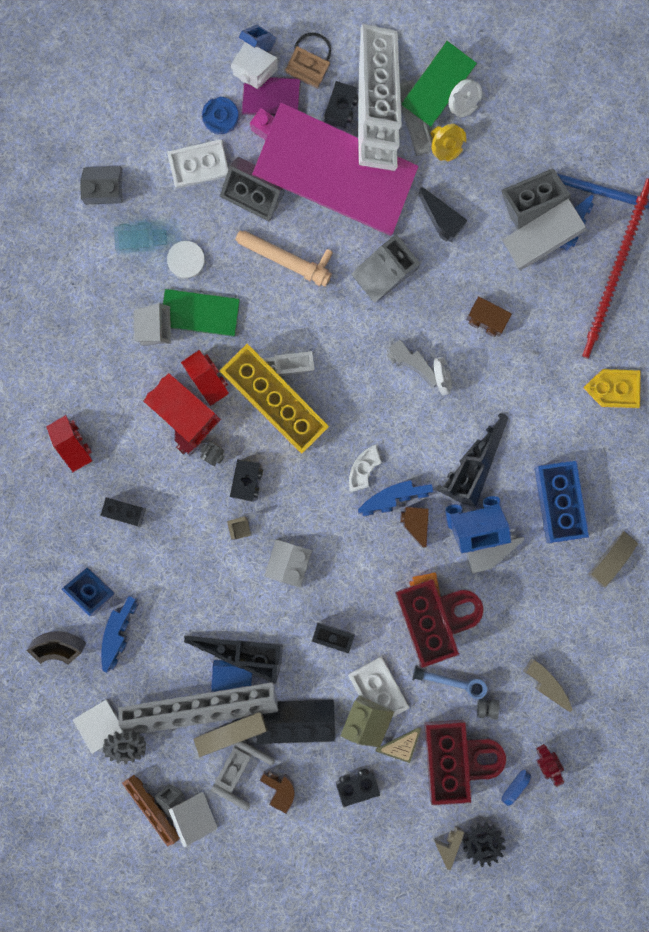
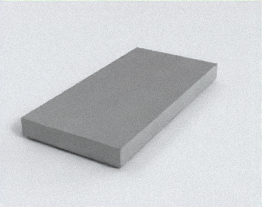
[502,198,587,271]

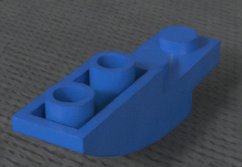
[357,480,433,517]
[101,595,139,673]

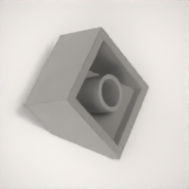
[264,540,312,588]

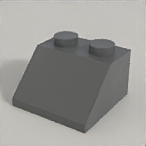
[80,166,122,205]

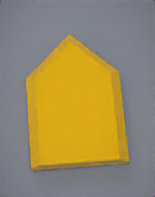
[583,369,641,408]

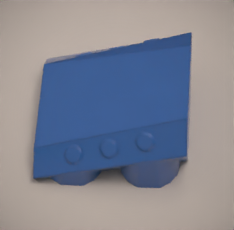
[211,660,253,692]

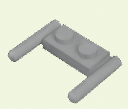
[210,741,275,811]

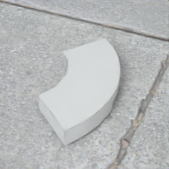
[349,445,382,492]

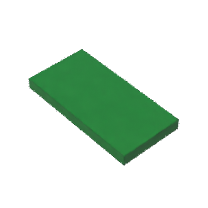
[401,41,477,127]
[163,289,240,337]

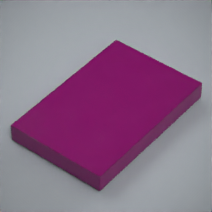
[242,77,300,116]

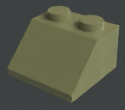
[340,695,395,748]

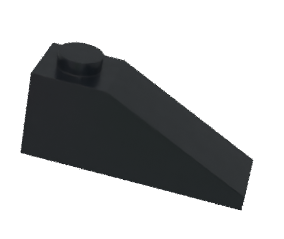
[418,187,467,243]

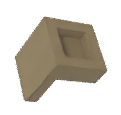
[227,516,252,540]

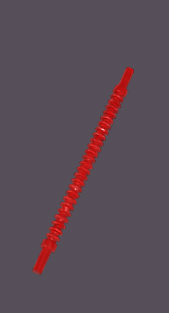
[582,178,649,359]

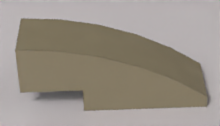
[588,531,638,587]
[523,658,573,713]

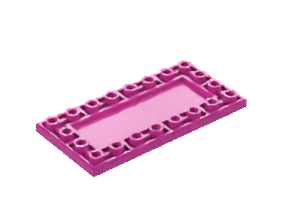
[252,103,419,236]

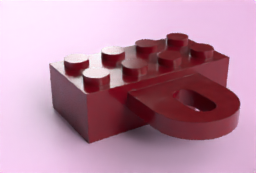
[394,579,484,668]
[424,719,506,806]

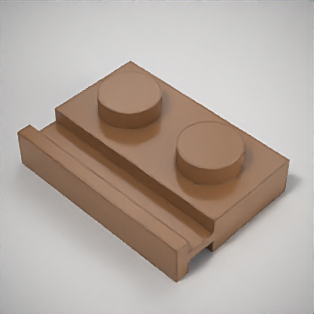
[285,46,330,89]

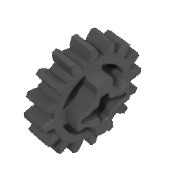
[103,730,146,764]

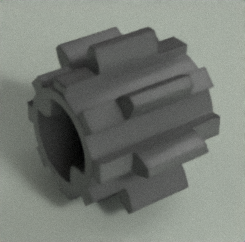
[200,442,225,467]

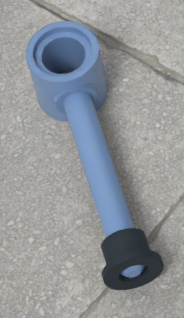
[412,665,487,699]

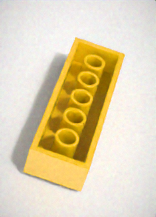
[219,343,329,454]

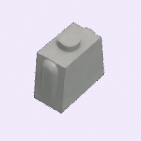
[133,303,171,346]

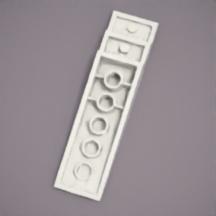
[358,24,402,171]

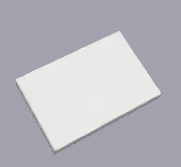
[167,139,229,189]
[348,656,410,718]

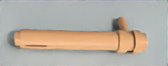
[235,230,333,287]

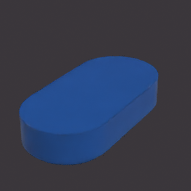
[501,770,531,806]

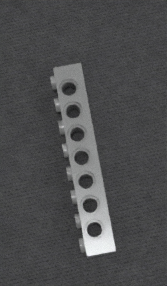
[118,682,278,734]

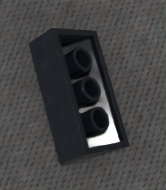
[256,699,335,744]

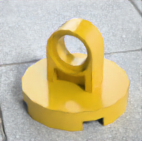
[430,124,467,162]

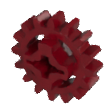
[536,744,565,788]

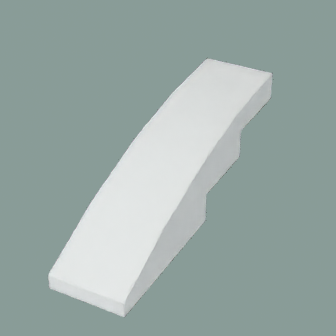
[262,351,315,377]

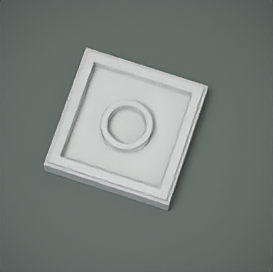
[73,699,122,753]
[169,792,218,847]

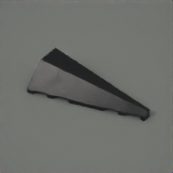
[436,413,508,506]
[184,635,283,684]

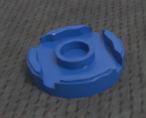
[202,97,239,135]

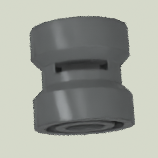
[477,698,499,719]

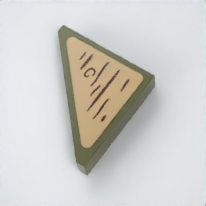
[375,727,421,763]

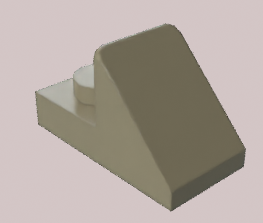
[434,826,464,871]

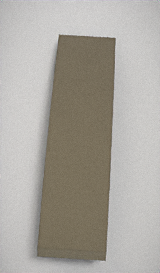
[193,712,268,758]

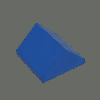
[61,567,115,616]

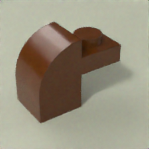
[259,771,295,814]

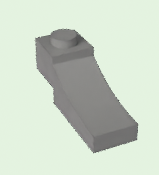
[387,339,437,388]

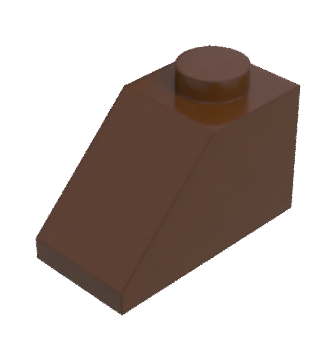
[400,507,429,548]

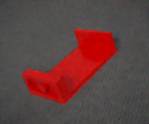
[143,373,221,448]

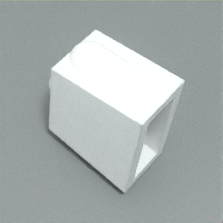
[231,42,278,89]

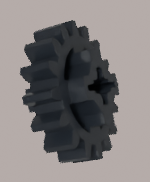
[462,822,506,867]

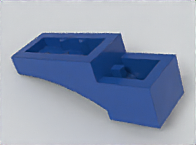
[239,24,277,52]

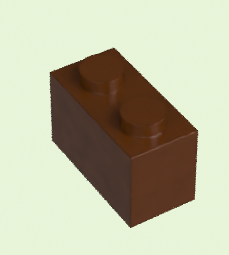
[466,296,512,337]

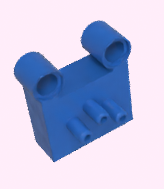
[445,496,511,554]

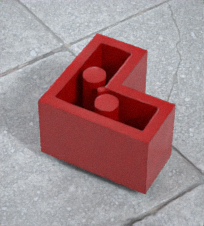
[181,350,229,406]
[46,415,93,473]

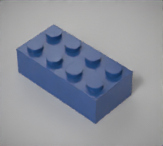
[534,461,589,544]

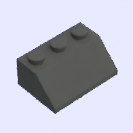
[220,156,286,222]
[501,168,570,230]

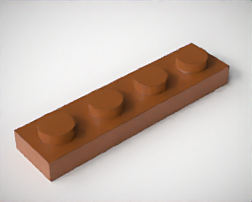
[122,775,180,847]

